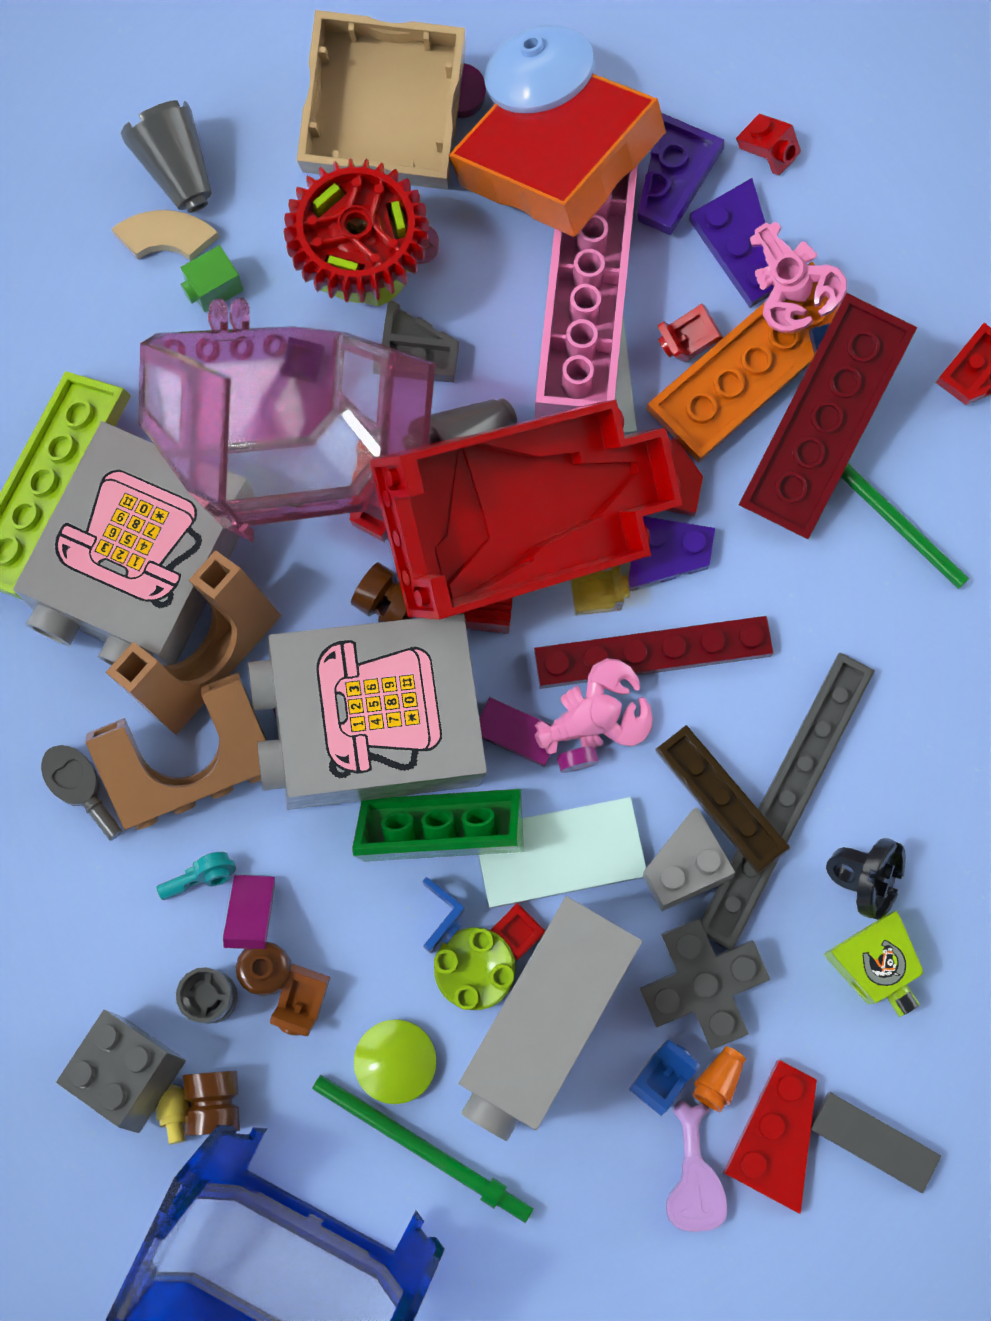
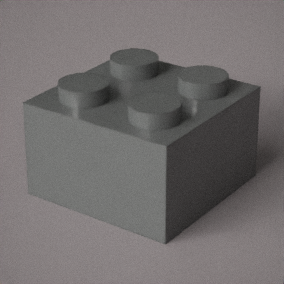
[56,1009,186,1133]

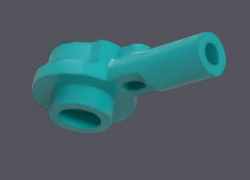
[157,852,236,900]

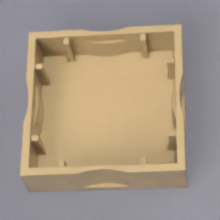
[297,10,466,190]

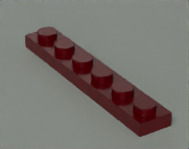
[534,616,774,689]

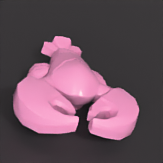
[750,222,847,334]
[535,658,653,754]

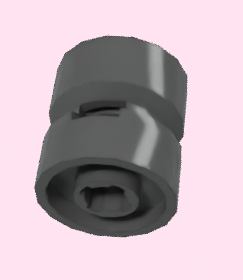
[176,967,238,1024]

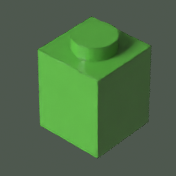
[180,245,244,313]

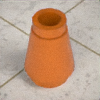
[692,1046,746,1112]

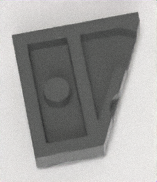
[378,301,459,383]

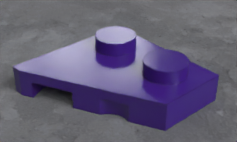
[626,516,715,591]

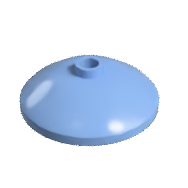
[484,25,595,113]

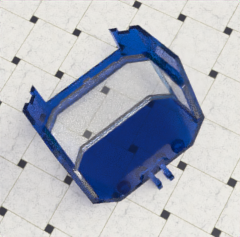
[106,1125,445,1321]

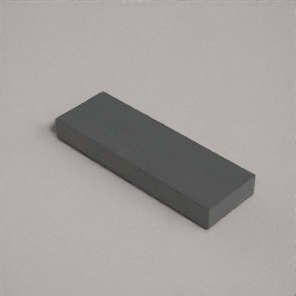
[811,1092,941,1193]

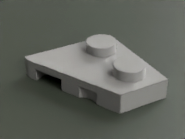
[643,807,735,911]

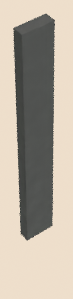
[700,652,875,950]

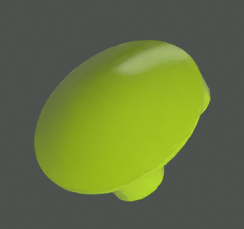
[434,927,516,1010]
[354,1020,436,1104]

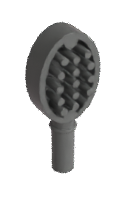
[41,745,123,841]

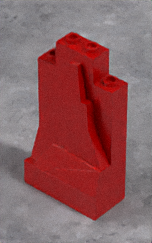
[369,399,682,620]

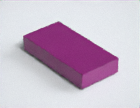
[479,697,551,767]
[223,875,275,949]

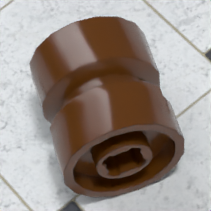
[351,562,413,623]
[183,1071,240,1136]

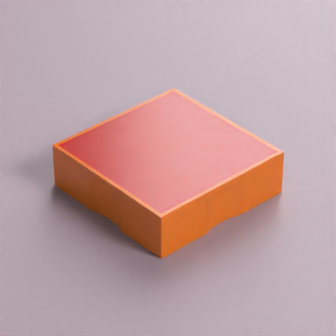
[449,73,666,237]

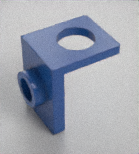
[422,877,465,953]

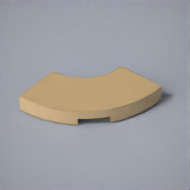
[112,210,219,261]

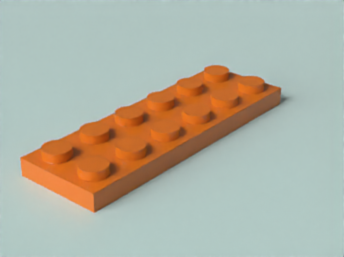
[646,261,838,463]

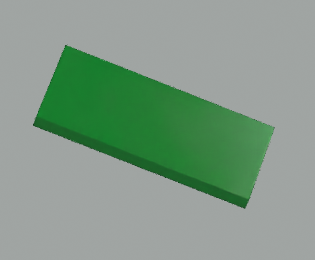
[352,789,524,862]

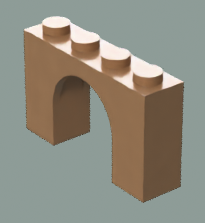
[105,550,282,735]
[85,672,267,830]

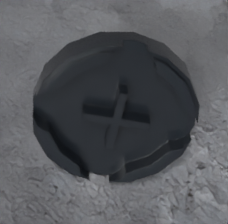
[826,838,906,920]

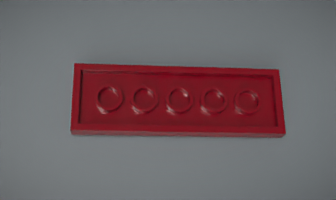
[738,293,918,539]

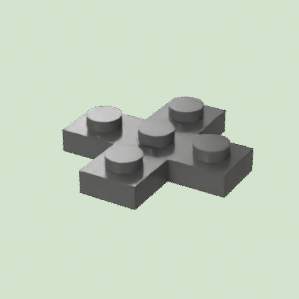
[640,918,770,1050]

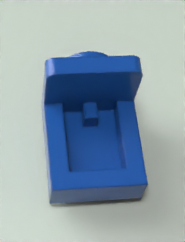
[628,1040,700,1116]

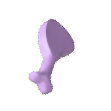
[666,1100,727,1232]

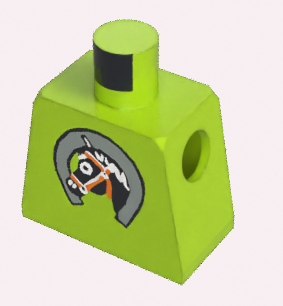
[824,911,923,1017]

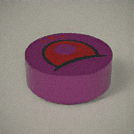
[557,746,599,773]

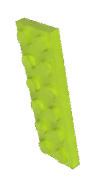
[0,371,131,601]

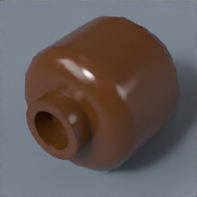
[235,942,291,997]

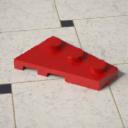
[723,1060,817,1214]

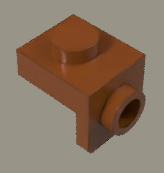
[270,964,331,1036]

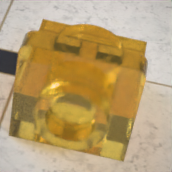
[570,565,630,616]

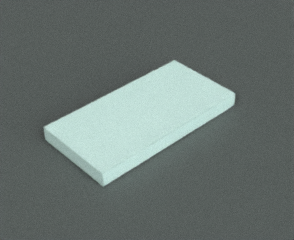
[479,797,646,909]

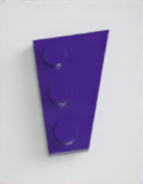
[637,113,724,236]
[689,178,774,308]

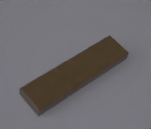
[655,725,790,875]

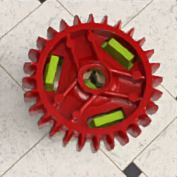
[283,158,429,307]

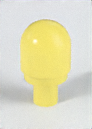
[155,1084,189,1145]

